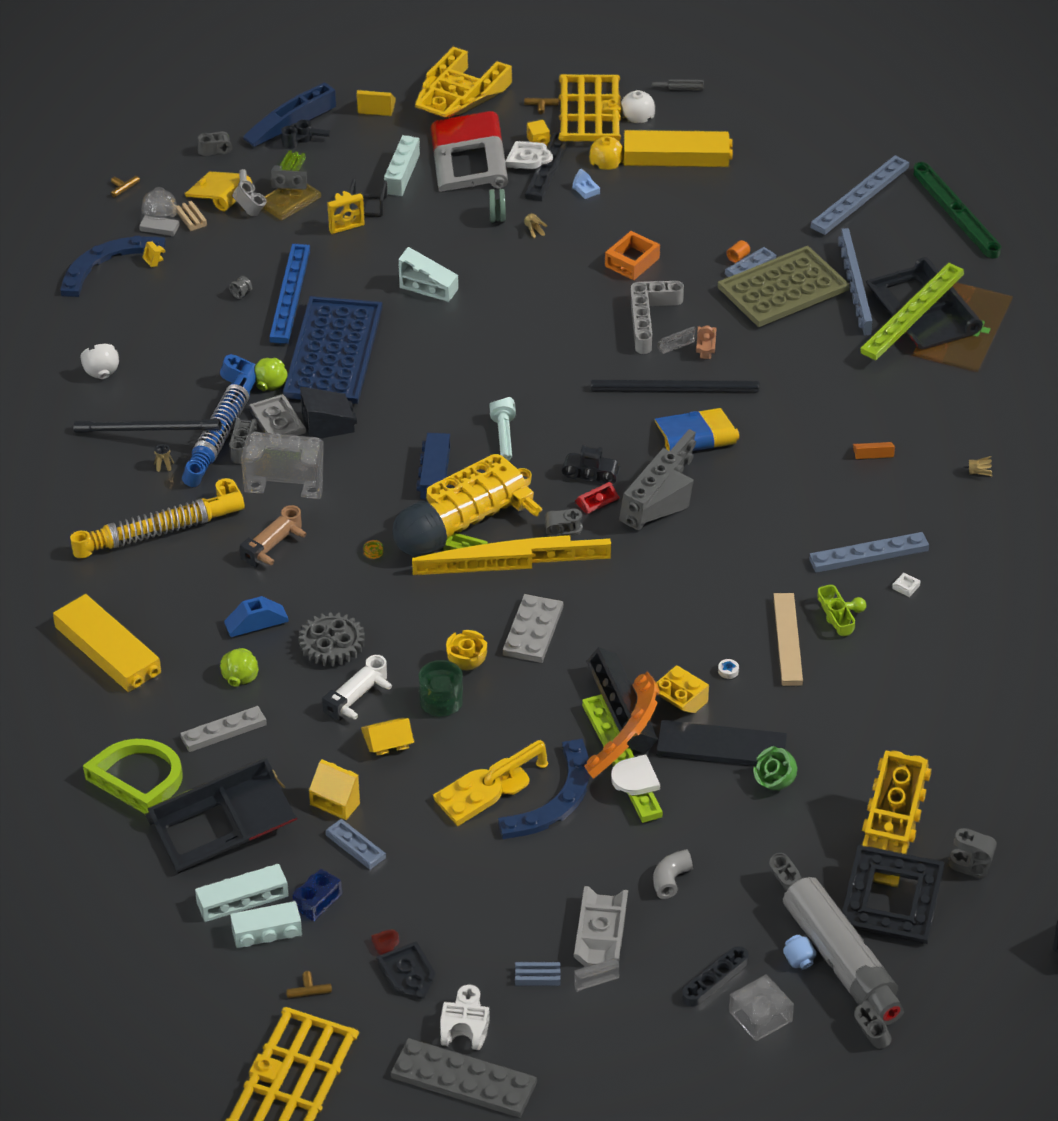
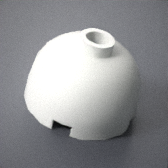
[621,90,655,123]
[80,344,119,379]

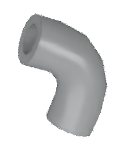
[653,849,693,899]

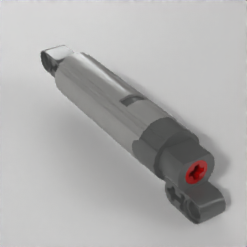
[769,853,904,1049]

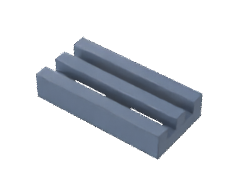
[515,962,560,986]

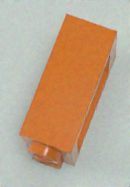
[605,231,660,280]

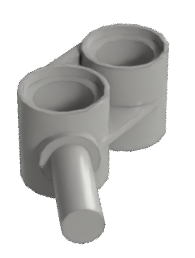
[233,169,266,216]

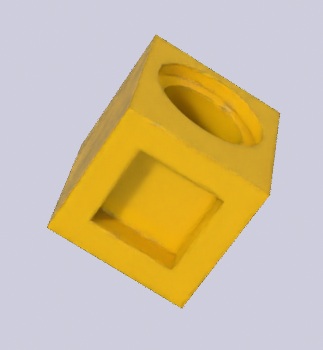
[527,120,550,146]

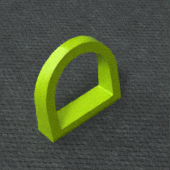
[83,739,183,814]

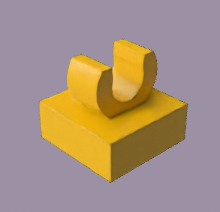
[142,242,166,267]

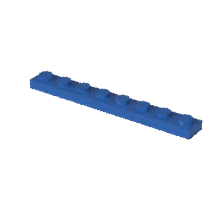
[270,244,310,344]

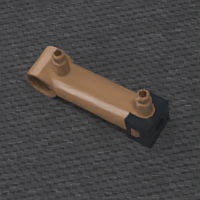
[240,505,306,567]

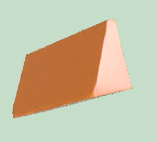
[853,442,895,459]

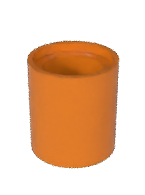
[726,240,750,263]

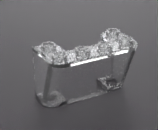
[241,432,324,499]

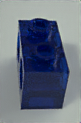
[293,868,342,921]

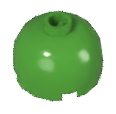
[753,747,797,790]

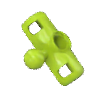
[817,585,866,636]

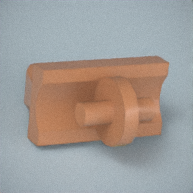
[696,326,716,359]

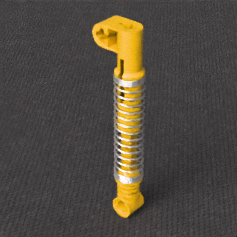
[70,478,245,558]

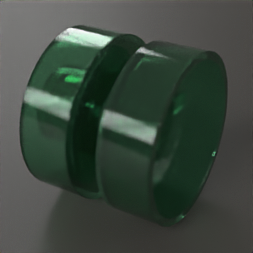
[419,660,463,716]

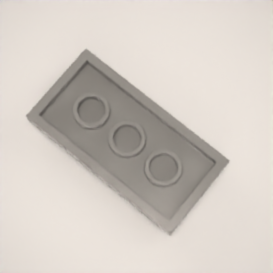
[503,594,563,663]

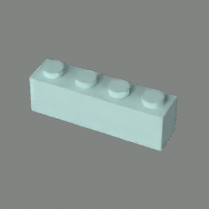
[384,136,420,196]
[195,864,289,922]

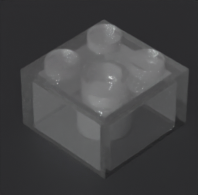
[729,974,794,1041]

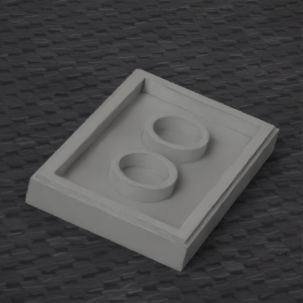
[249,394,306,444]

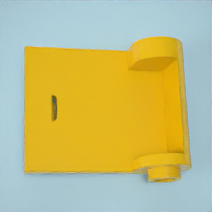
[185,172,252,211]

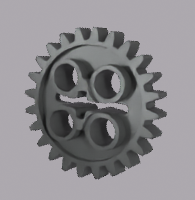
[298,612,365,666]

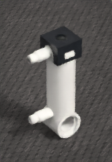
[322,655,392,721]

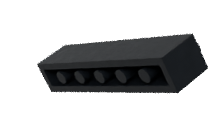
[586,647,658,753]

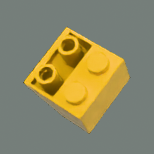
[656,665,709,713]
[309,759,360,820]

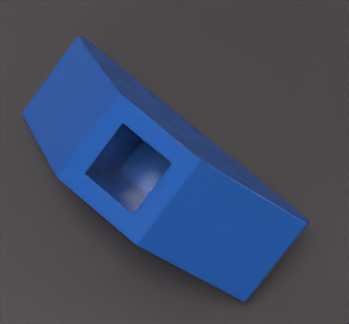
[224,596,289,637]

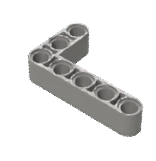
[630,281,684,354]

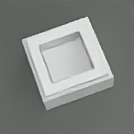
[892,573,920,597]

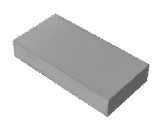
[139,215,179,236]

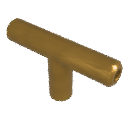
[525,98,559,114]
[111,176,140,198]
[286,971,332,998]

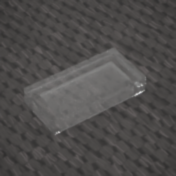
[574,958,619,991]

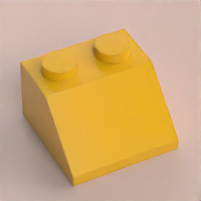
[361,718,414,755]

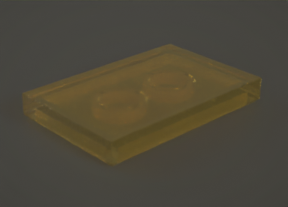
[263,184,321,220]

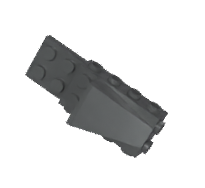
[619,429,696,531]

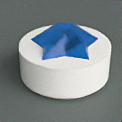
[718,659,739,679]

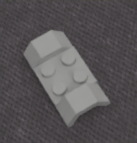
[574,886,628,969]

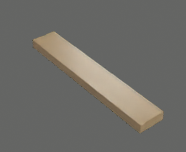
[773,593,803,686]

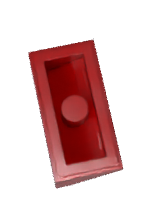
[575,482,620,514]

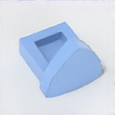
[572,169,600,199]

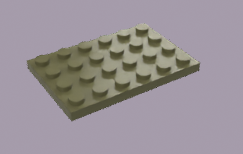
[718,245,850,327]

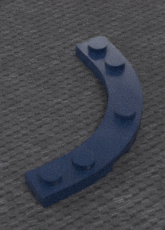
[60,236,166,297]
[498,738,590,839]

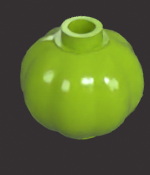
[255,358,288,391]
[220,648,259,687]

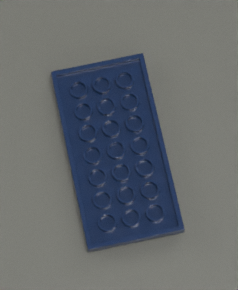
[283,296,383,404]

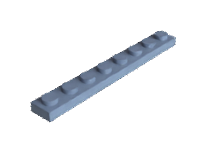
[811,156,909,235]
[838,228,872,335]

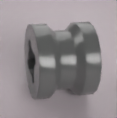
[229,276,253,299]

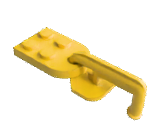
[433,740,548,826]

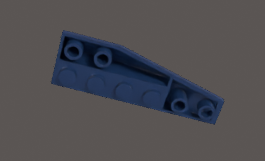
[243,82,336,147]

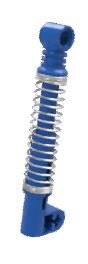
[182,355,256,487]

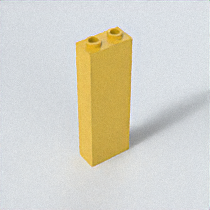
[624,130,733,167]
[53,594,161,692]

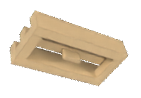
[176,201,207,231]

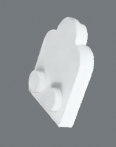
[505,141,553,169]

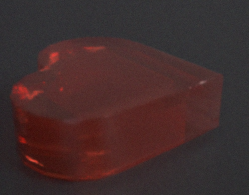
[371,930,399,955]

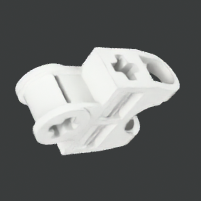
[441,985,490,1050]

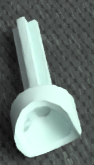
[489,397,516,461]

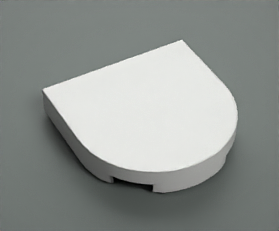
[611,755,660,795]

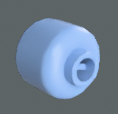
[783,935,816,970]

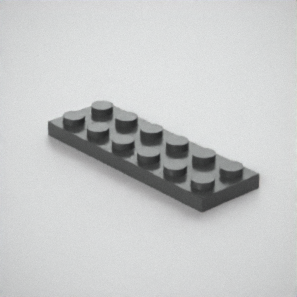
[391,1038,537,1118]

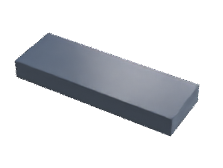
[725,247,777,277]
[325,819,386,870]

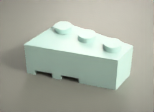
[398,247,458,302]

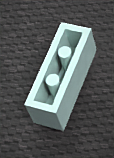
[230,901,302,948]

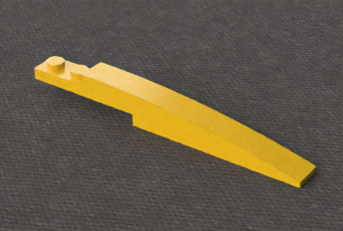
[412,535,611,575]

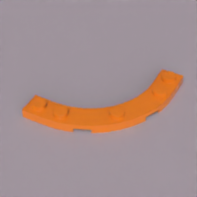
[584,671,659,779]

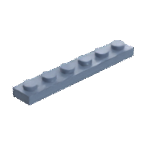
[809,532,929,572]

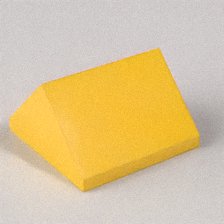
[357,90,396,116]

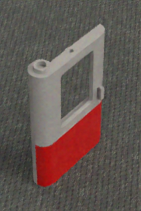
[431,111,508,192]

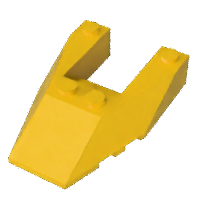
[415,47,512,117]

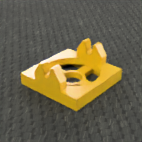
[328,191,365,234]

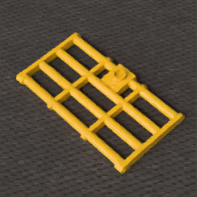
[559,74,621,141]
[225,1007,359,1121]

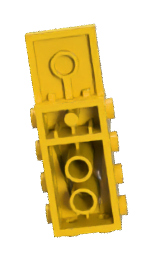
[862,750,932,888]

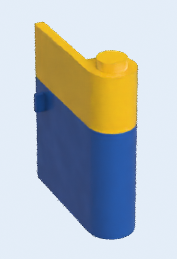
[655,408,739,451]

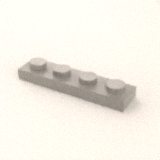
[181,706,267,752]

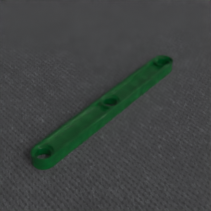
[913,162,1001,259]

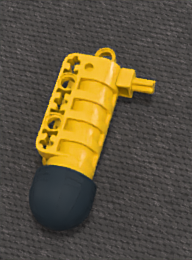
[392,454,542,557]

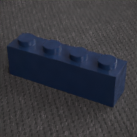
[417,433,450,499]

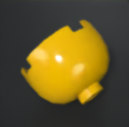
[589,136,624,170]
[446,630,487,670]

